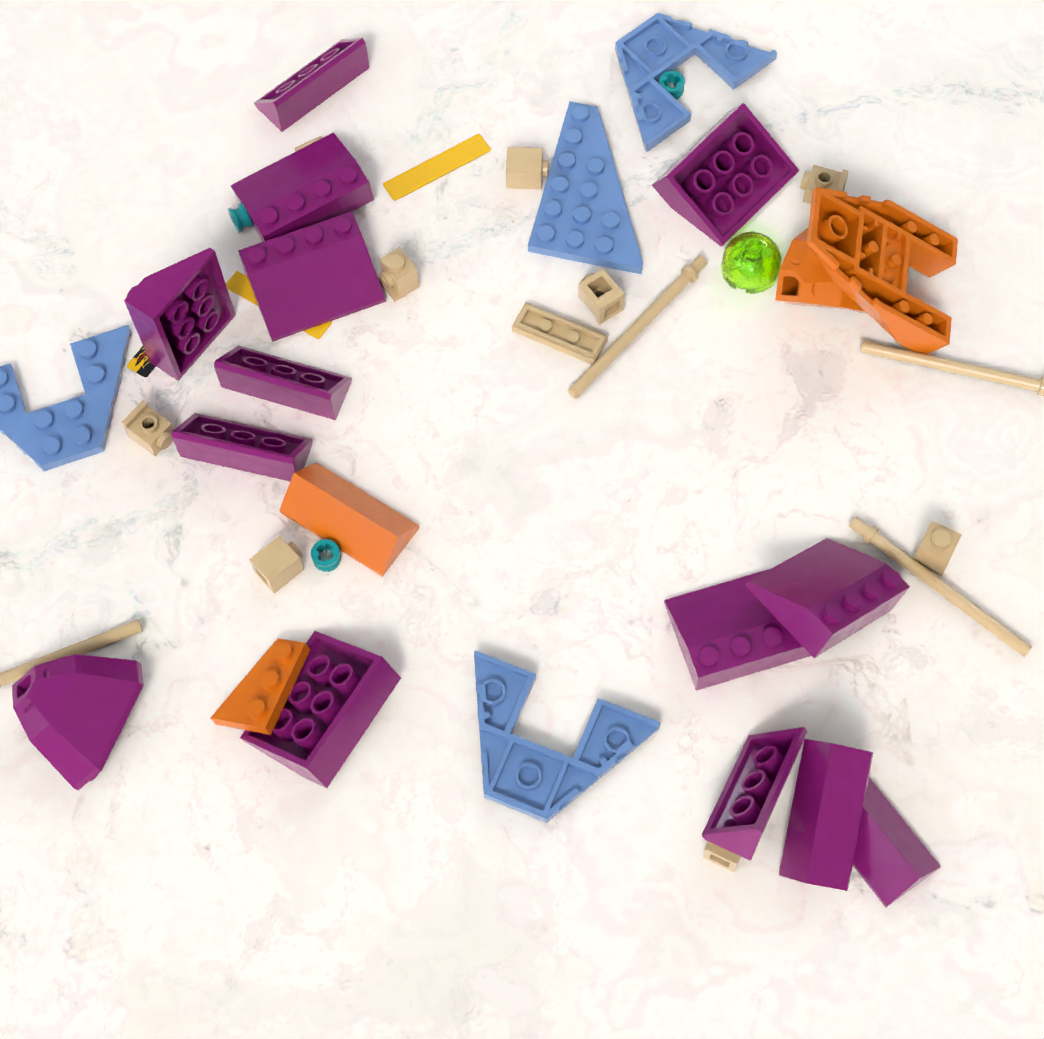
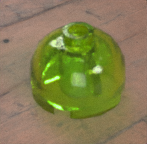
[721,231,782,294]

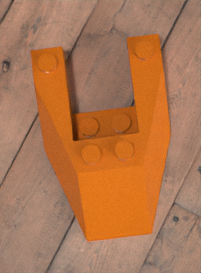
[807,187,958,354]

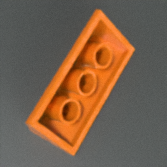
[279,462,420,577]

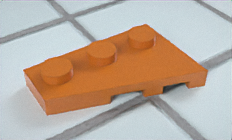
[210,638,310,735]

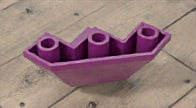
[12,654,144,790]

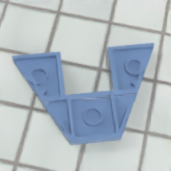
[615,13,777,152]
[0,325,132,471]
[474,650,661,823]

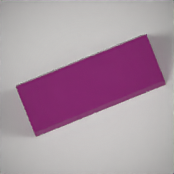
[254,38,370,132]
[214,345,352,420]
[172,413,313,481]
[702,727,807,861]
[779,739,874,891]
[853,777,941,908]

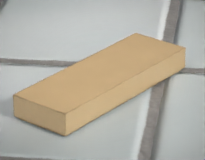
[512,302,608,365]

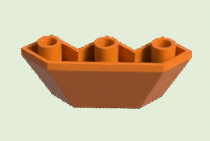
[775,228,868,314]

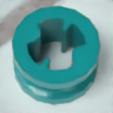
[659,71,685,99]
[227,203,253,233]
[311,539,341,572]

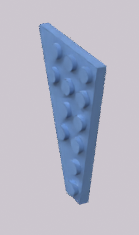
[528,101,643,274]

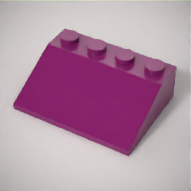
[652,103,800,246]
[230,132,374,242]
[238,211,386,342]
[124,248,236,381]
[745,538,910,658]
[664,569,811,691]
[240,631,401,788]

